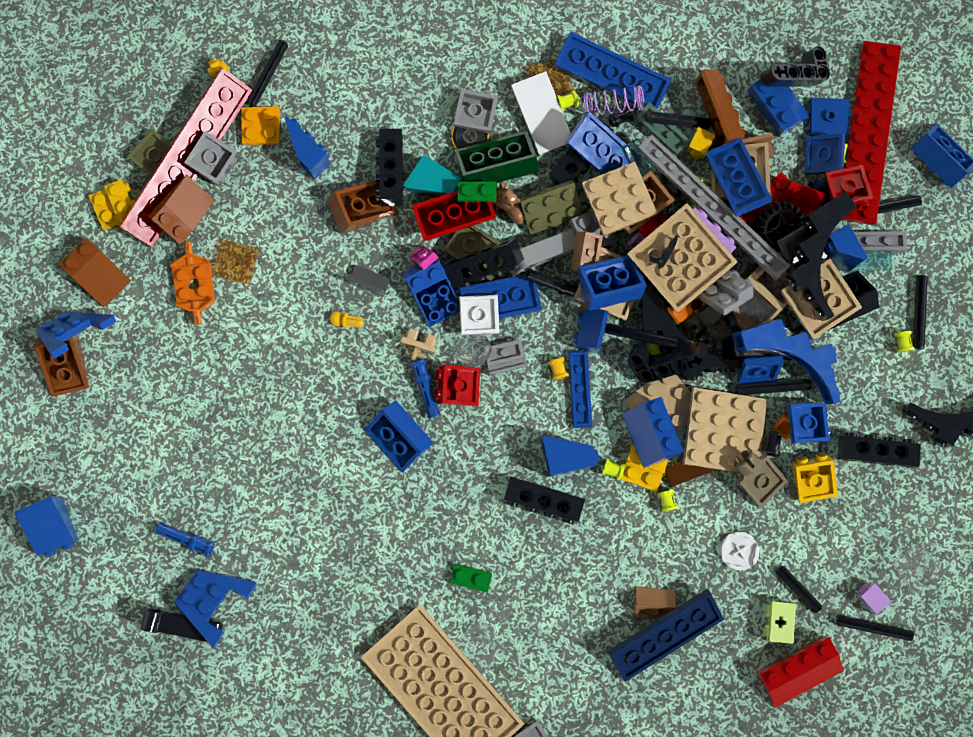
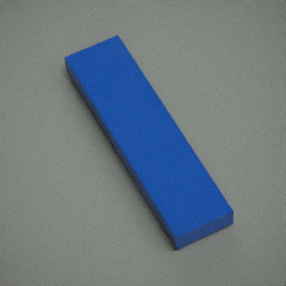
[568,351,592,428]

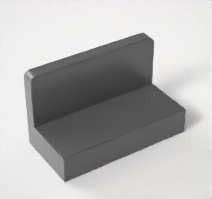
[347,265,391,297]

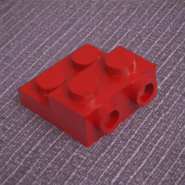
[825,165,874,211]
[434,364,480,407]

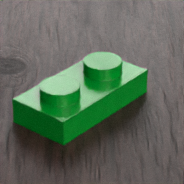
[458,182,496,202]
[450,564,492,593]

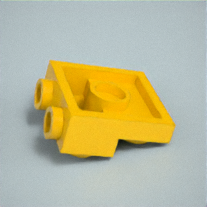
[89,179,135,231]
[621,443,669,492]
[791,453,838,503]

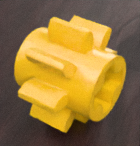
[207,58,230,78]

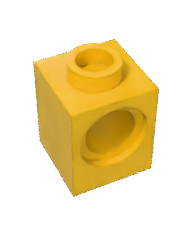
[687,127,715,159]

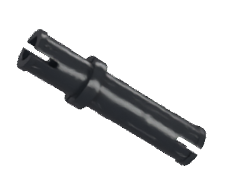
[526,268,578,298]

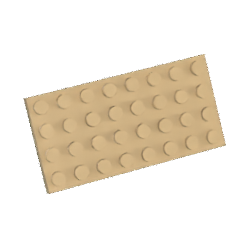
[361,604,525,737]

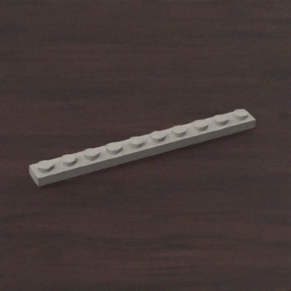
[638,135,791,280]

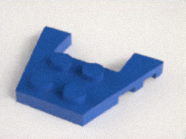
[36,312,116,359]
[174,570,257,649]

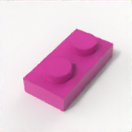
[409,245,439,270]

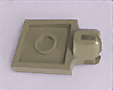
[734,450,788,508]

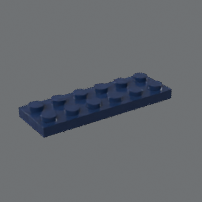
[607,589,724,682]

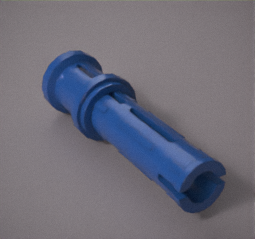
[409,359,441,418]
[155,522,215,558]

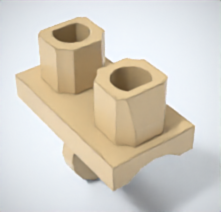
[401,328,436,362]

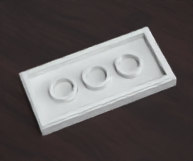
[511,71,571,155]

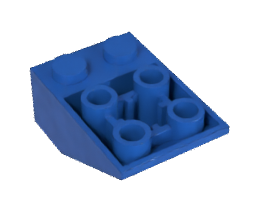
[284,116,330,180]
[402,259,460,327]

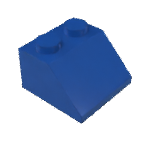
[573,309,609,354]

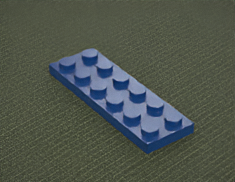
[554,32,672,109]

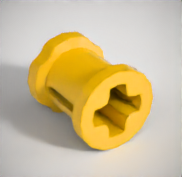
[548,358,569,381]

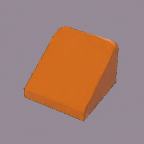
[667,304,694,324]
[772,411,791,440]

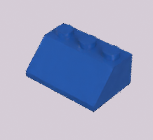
[748,79,810,137]
[911,124,973,188]
[823,224,868,272]
[578,255,647,311]
[622,397,683,468]
[364,400,434,473]

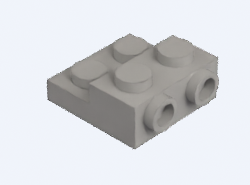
[454,88,498,134]
[184,131,238,185]
[698,270,753,316]

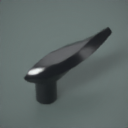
[650,235,678,269]

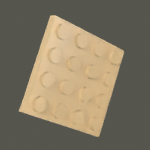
[627,203,738,313]
[682,387,767,473]

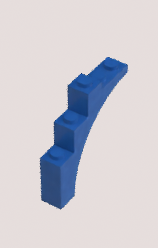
[732,319,841,404]

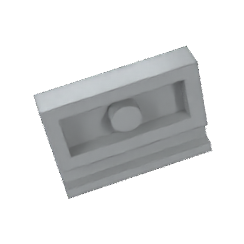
[484,339,527,375]

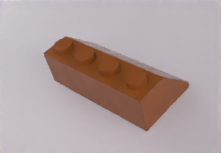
[695,69,746,147]

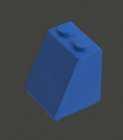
[541,436,599,477]
[14,496,79,558]

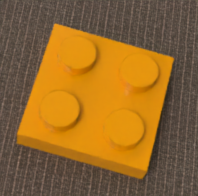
[241,106,280,146]

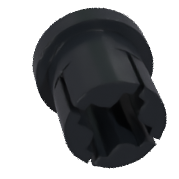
[761,434,782,457]

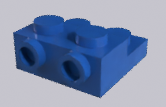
[787,402,830,444]

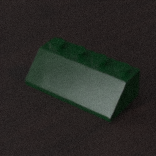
[455,130,539,183]

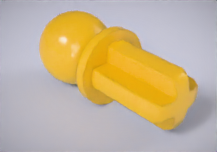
[330,311,364,328]

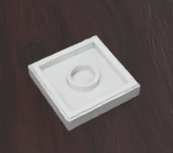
[459,295,499,336]

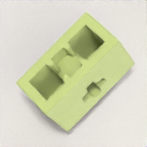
[763,601,796,644]

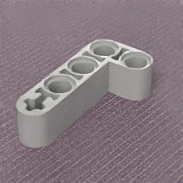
[508,229,576,277]

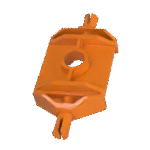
[170,242,215,325]

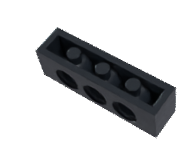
[548,116,613,186]
[376,128,404,207]
[443,238,524,288]
[837,433,921,468]
[504,477,585,524]

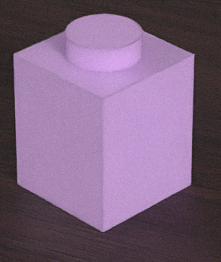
[856,583,891,614]

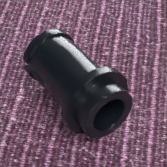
[608,109,634,128]

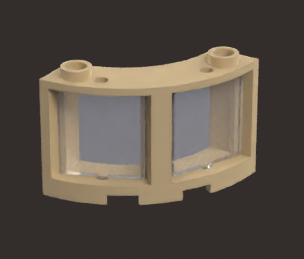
[733,266,788,330]

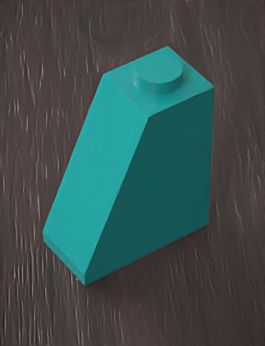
[403,155,462,197]

